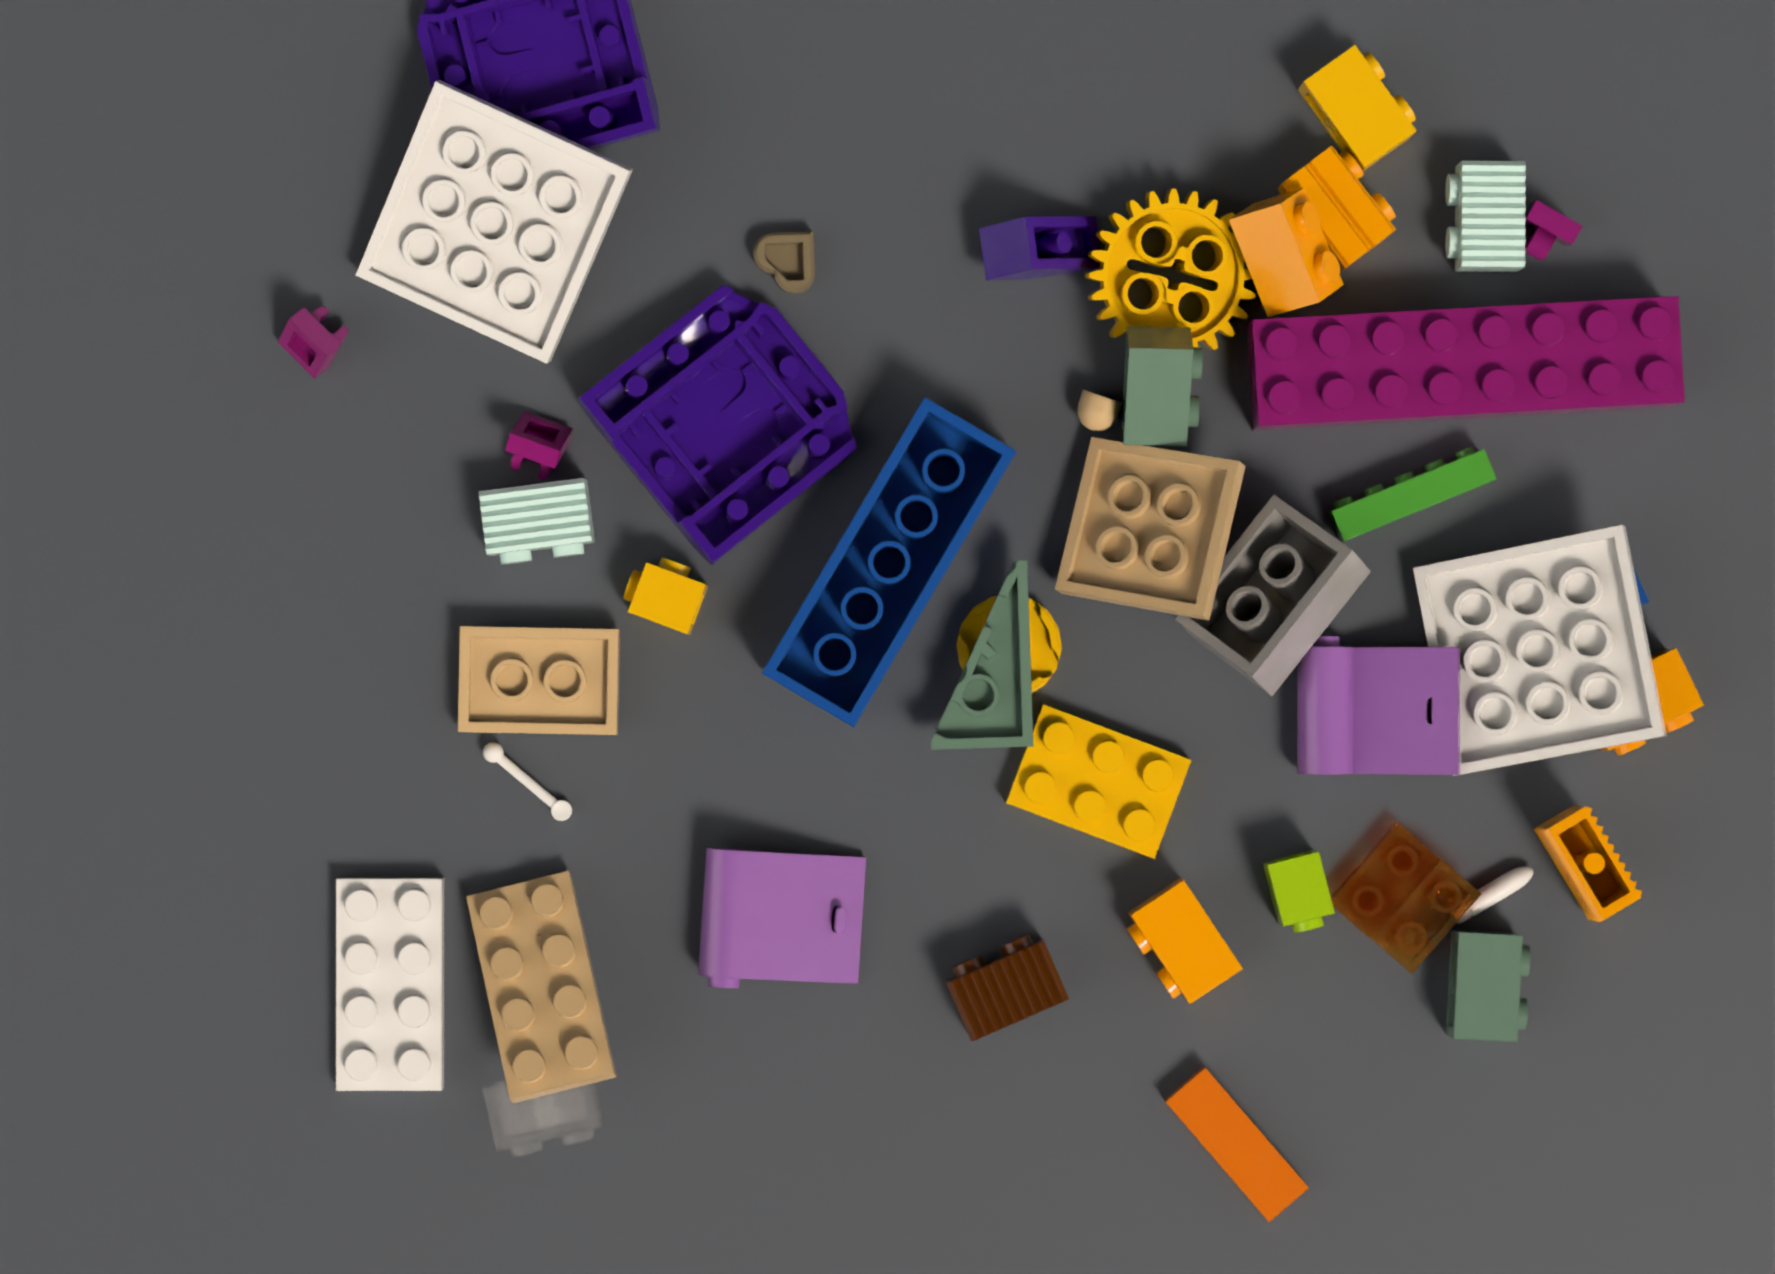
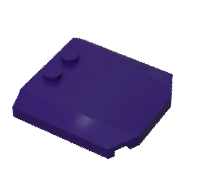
[417,0,660,150]
[578,285,857,565]

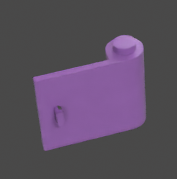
[1297,636,1460,775]
[698,847,866,988]

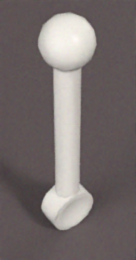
[483,742,572,821]

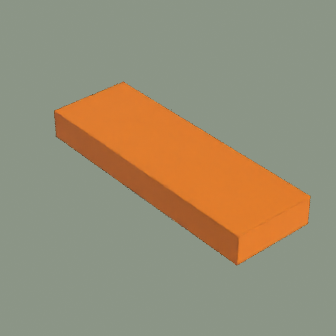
[1164,1066,1309,1222]

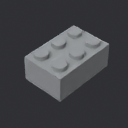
[1175,495,1371,697]

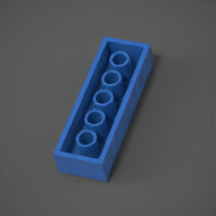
[762,397,1017,728]

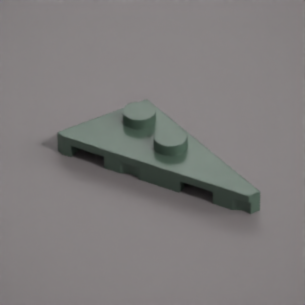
[930,560,1033,750]

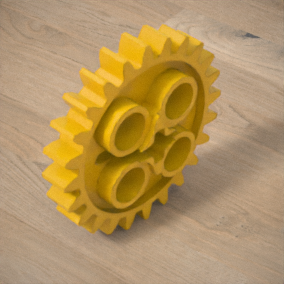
[1085,189,1256,350]

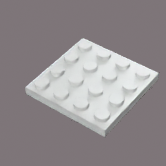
[356,80,633,364]
[1413,525,1667,776]

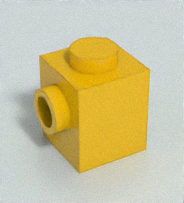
[623,557,708,635]

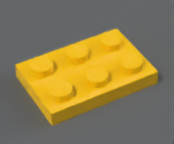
[1005,704,1191,859]

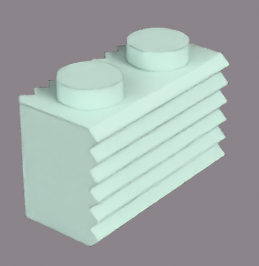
[1445,161,1526,272]
[479,478,595,565]

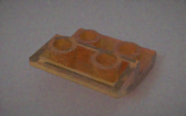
[1331,822,1481,974]

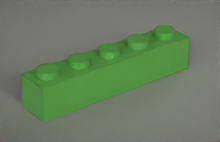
[1328,446,1497,542]

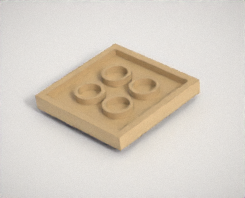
[1055,437,1246,621]

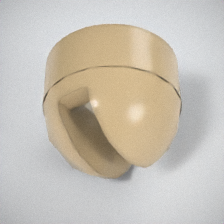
[1077,390,1123,431]

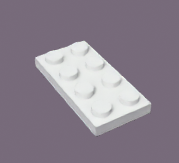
[336,878,444,1091]

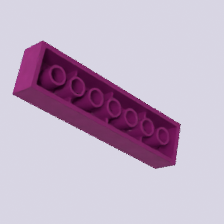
[1247,296,1685,431]

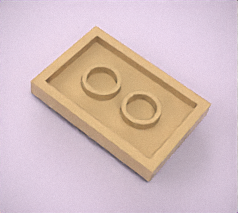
[458,626,620,735]

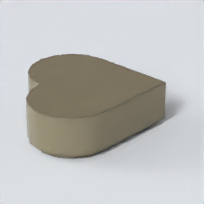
[753,231,815,295]

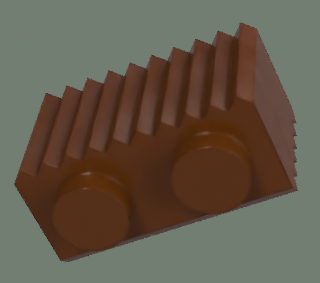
[946,933,1069,1041]

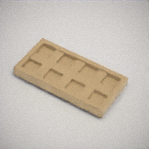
[466,870,617,1103]

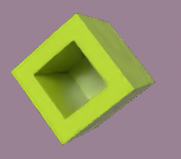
[1262,850,1335,933]

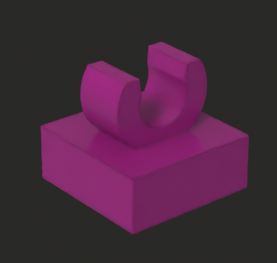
[1525,200,1583,261]
[277,306,349,379]
[505,411,573,481]

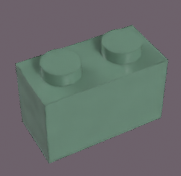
[1121,326,1202,446]
[1446,929,1531,1042]

